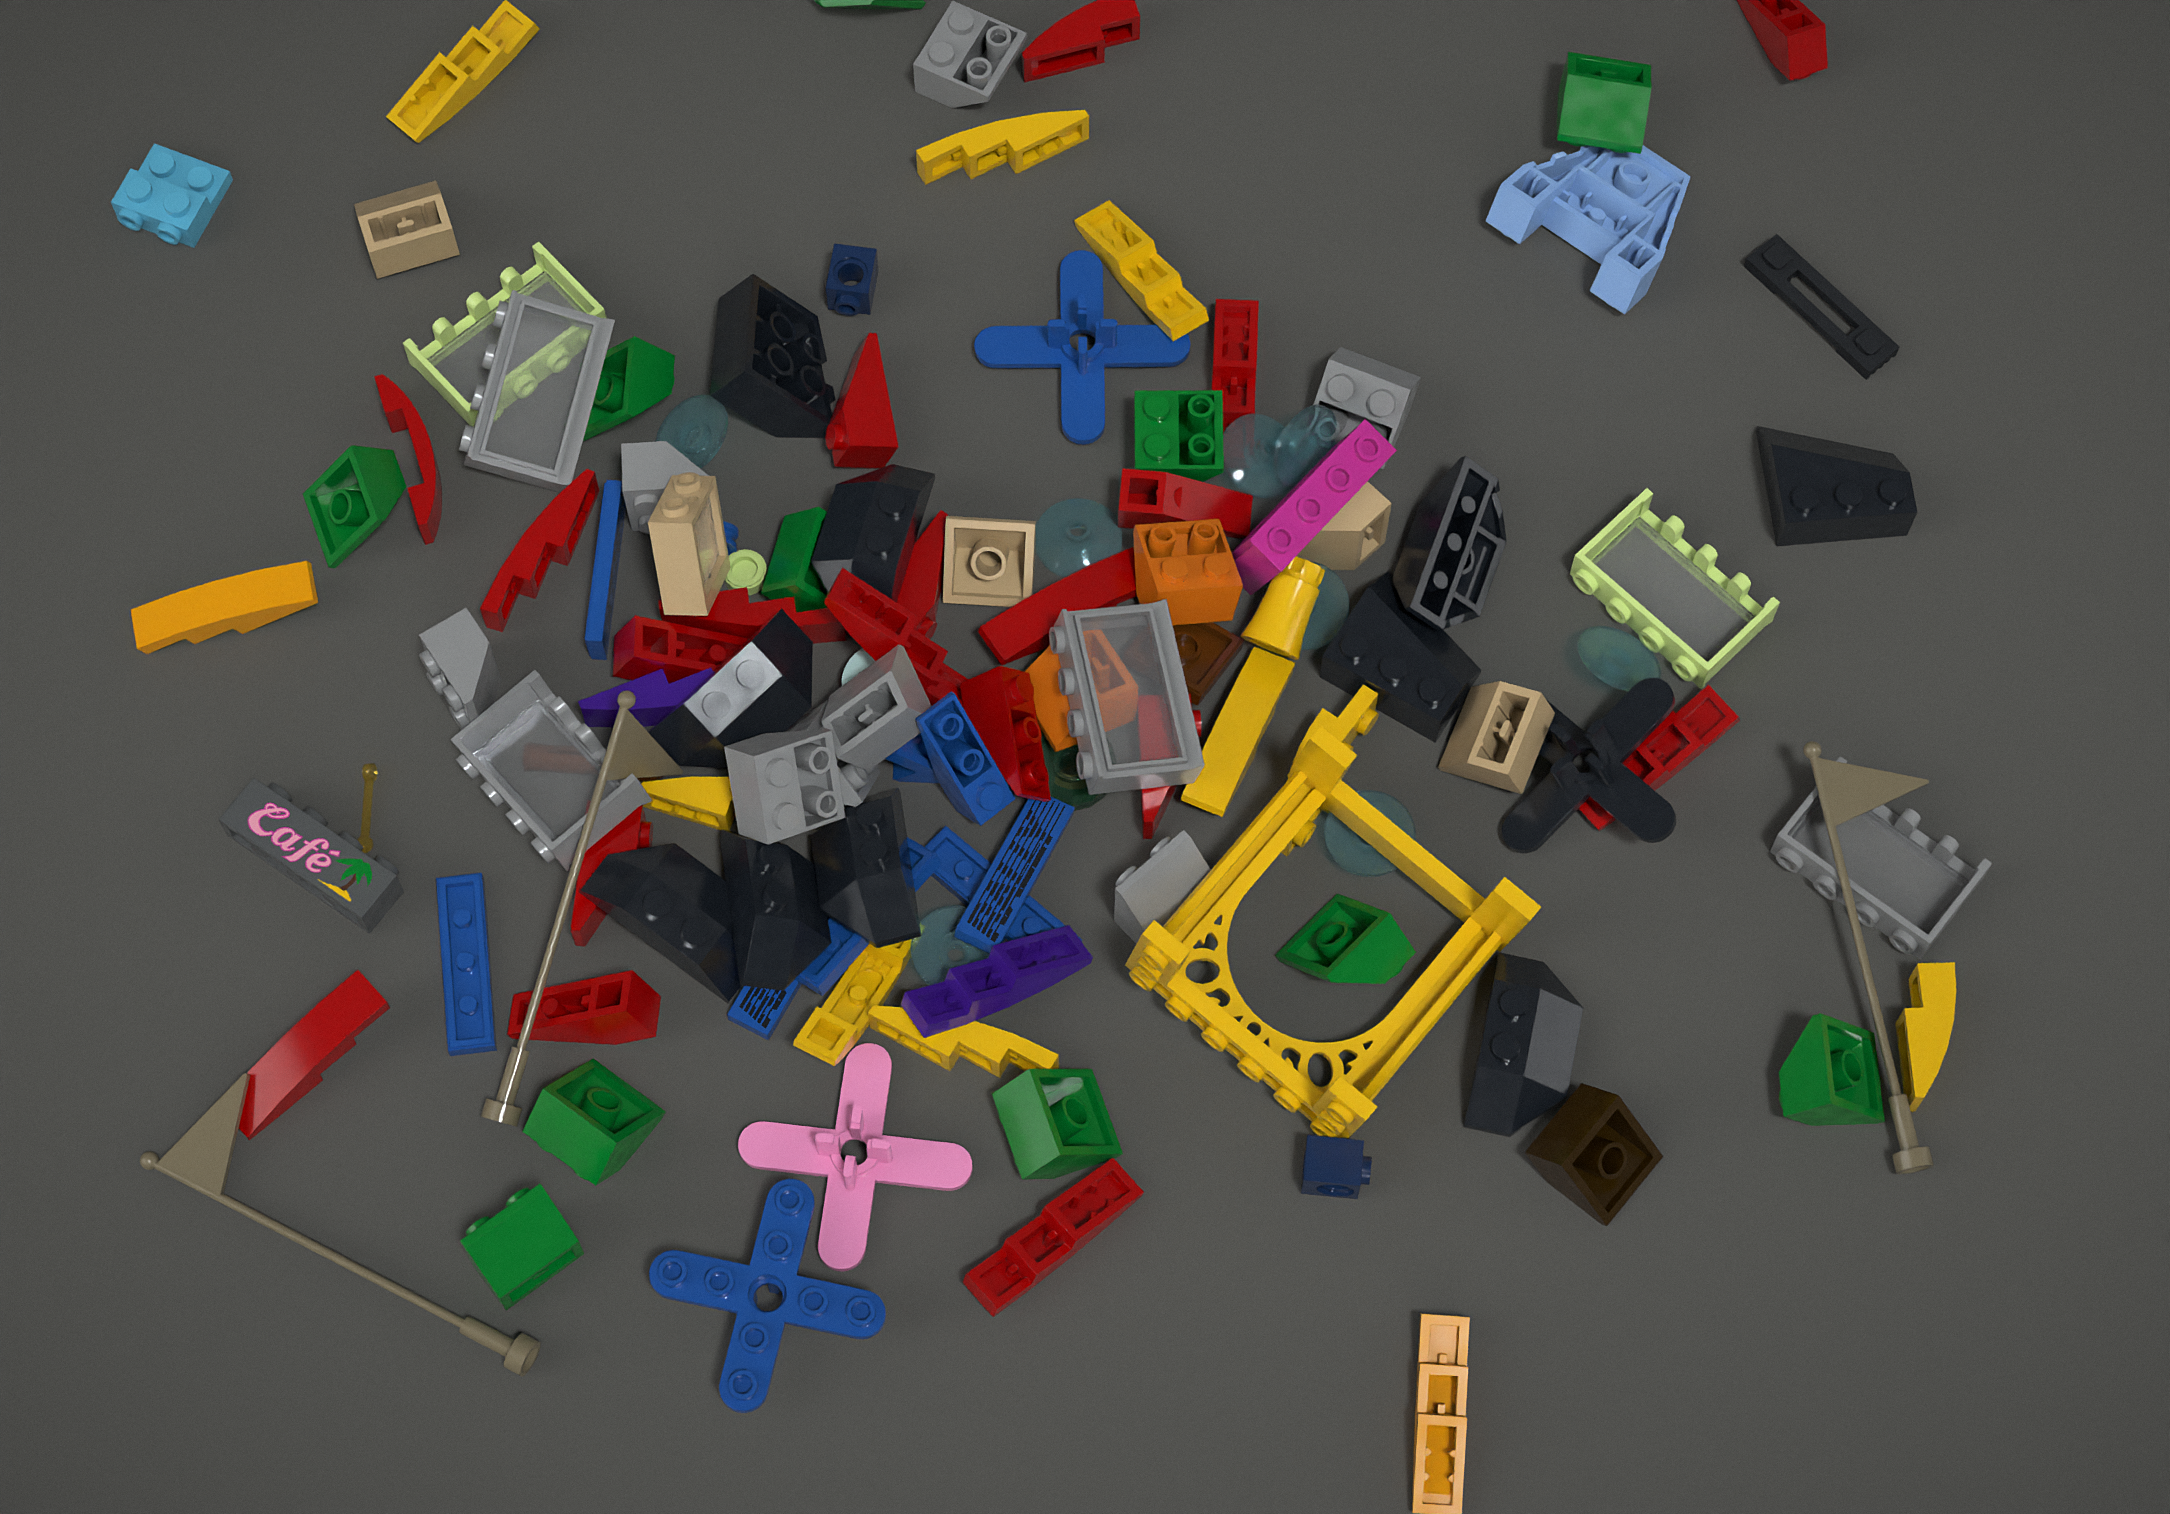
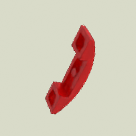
[374,374,442,545]

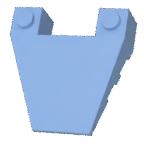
[1486,145,1691,315]

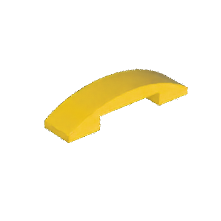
[793,924,925,1066]

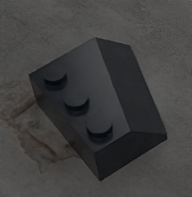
[710,274,836,438]
[1756,426,1918,547]
[1320,572,1481,743]

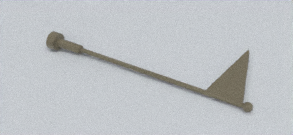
[481,690,683,1127]
[1803,741,1934,1174]
[140,1073,541,1377]

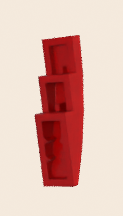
[1212,299,1259,469]
[480,469,600,632]
[978,547,1137,665]
[824,568,969,708]
[658,587,846,644]
[1578,684,1740,832]
[239,970,390,1141]
[962,1158,1144,1317]

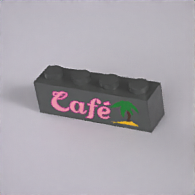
[219,778,404,934]

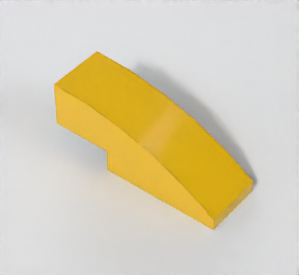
[1895,962,1956,1112]

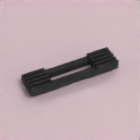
[1744,234,1900,380]

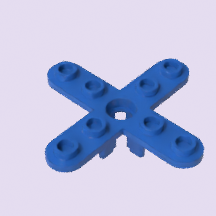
[974,250,1191,445]
[649,1179,886,1413]

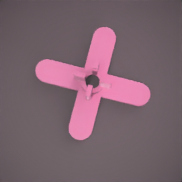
[738,1043,973,1272]

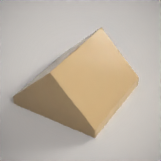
[943,516,1036,607]

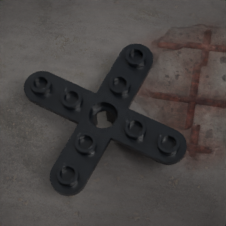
[1502,678,1677,853]

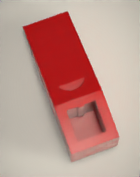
[1118,468,1253,539]
[960,666,1051,802]

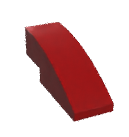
[1022,0,1140,83]

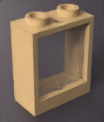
[648,472,731,616]

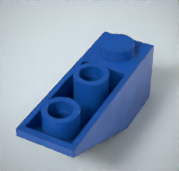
[916,691,1016,826]

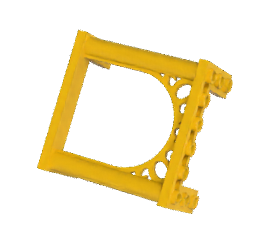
[1125,725,1541,1139]

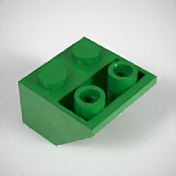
[1557,52,1652,154]
[1134,390,1224,482]
[460,1184,584,1311]

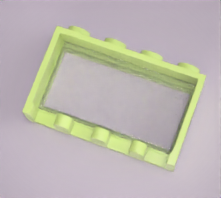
[403,242,606,427]
[1570,488,1780,689]

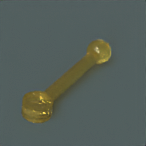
[357,763,377,853]

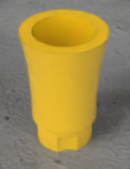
[1241,556,1325,660]

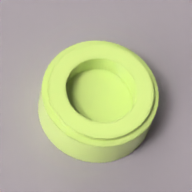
[724,549,767,596]

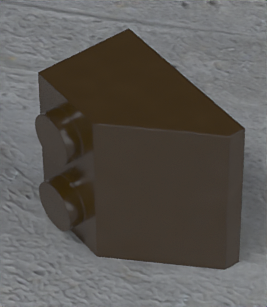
[1525,1083,1664,1226]

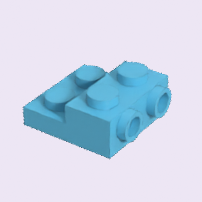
[111,143,233,248]

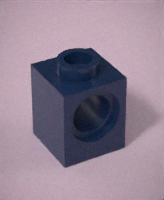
[826,244,879,316]
[1301,1135,1372,1199]

